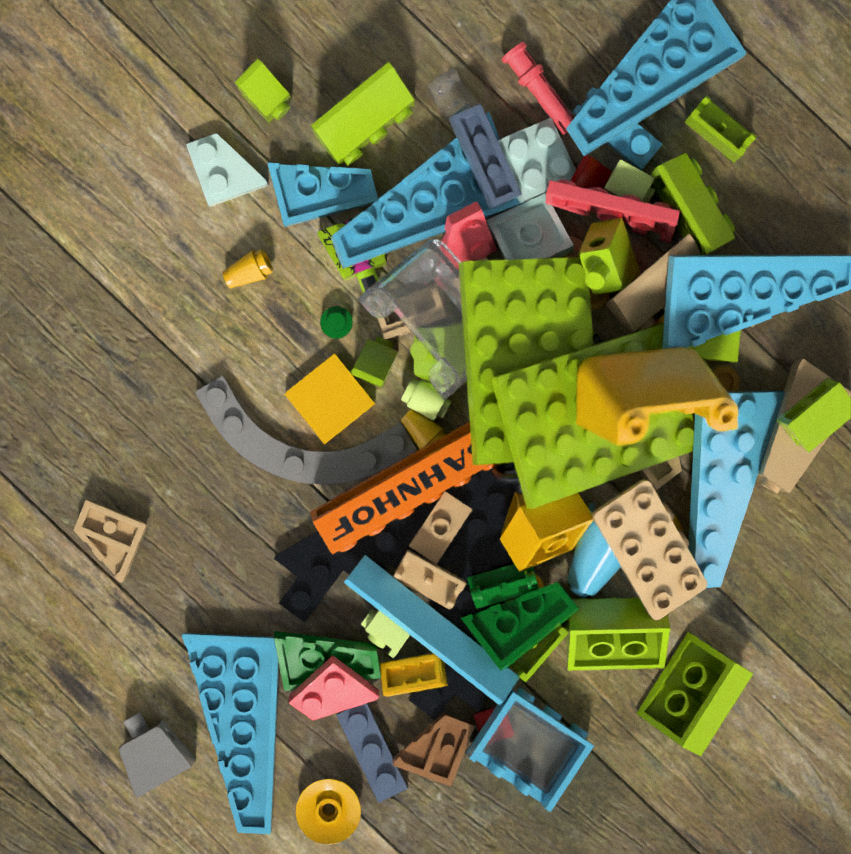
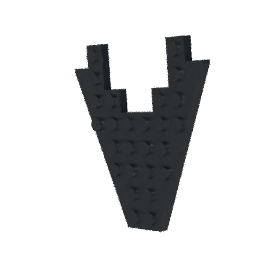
[274,468,515,720]

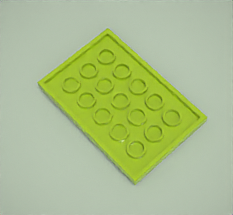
[459,257,594,465]
[491,323,695,509]

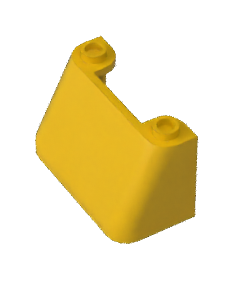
[576,347,738,445]

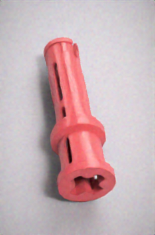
[501,41,575,135]

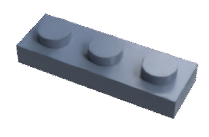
[449,104,522,209]
[336,703,408,803]

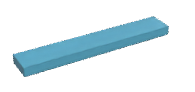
[344,555,520,705]

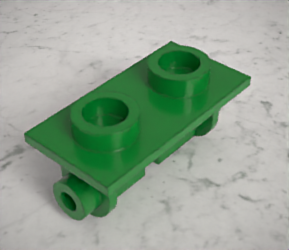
[467,564,539,609]

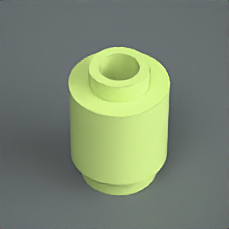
[401,377,452,421]

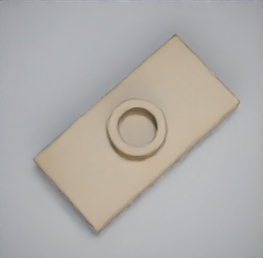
[409,491,472,564]

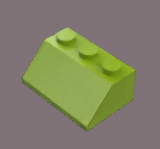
[311,62,415,167]
[650,153,735,255]
[566,597,670,671]
[636,632,753,756]

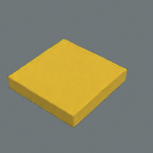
[284,353,375,445]

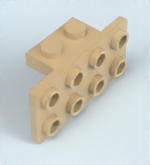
[592,479,707,620]

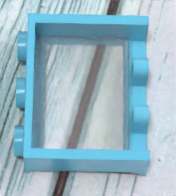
[465,687,594,812]

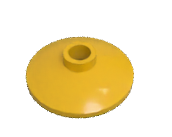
[296,778,361,845]

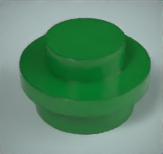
[320,306,353,339]

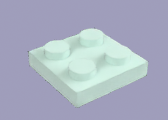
[498,118,576,204]
[487,193,574,260]

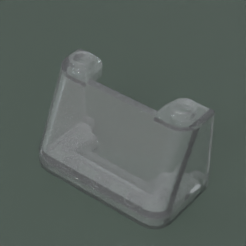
[358,239,467,400]

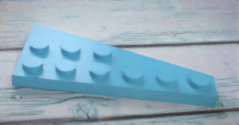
[566,0,747,156]
[331,112,524,269]
[662,254,851,349]
[688,390,785,588]
[182,632,279,834]

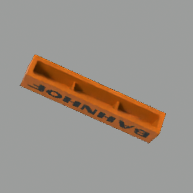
[310,421,498,555]

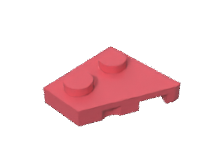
[436,201,497,279]
[289,656,379,721]

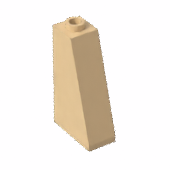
[758,359,851,494]

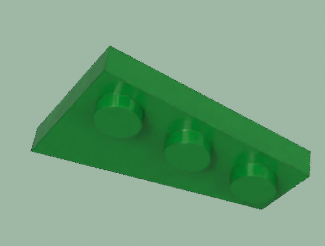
[461,582,580,671]
[274,631,381,691]

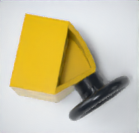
[492,462,593,572]

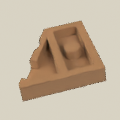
[392,712,475,787]

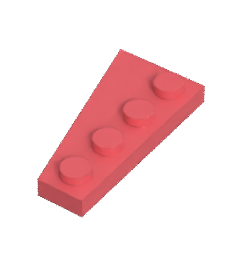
[545,179,680,244]

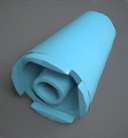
[567,503,621,598]

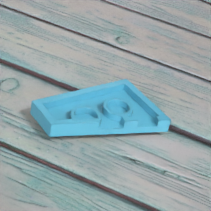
[267,162,378,227]

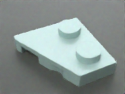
[186,133,268,207]

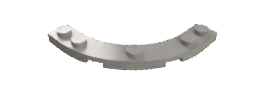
[195,375,417,485]

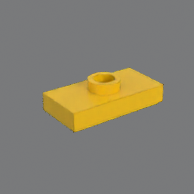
[380,653,448,697]

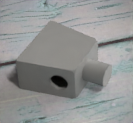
[119,712,196,798]

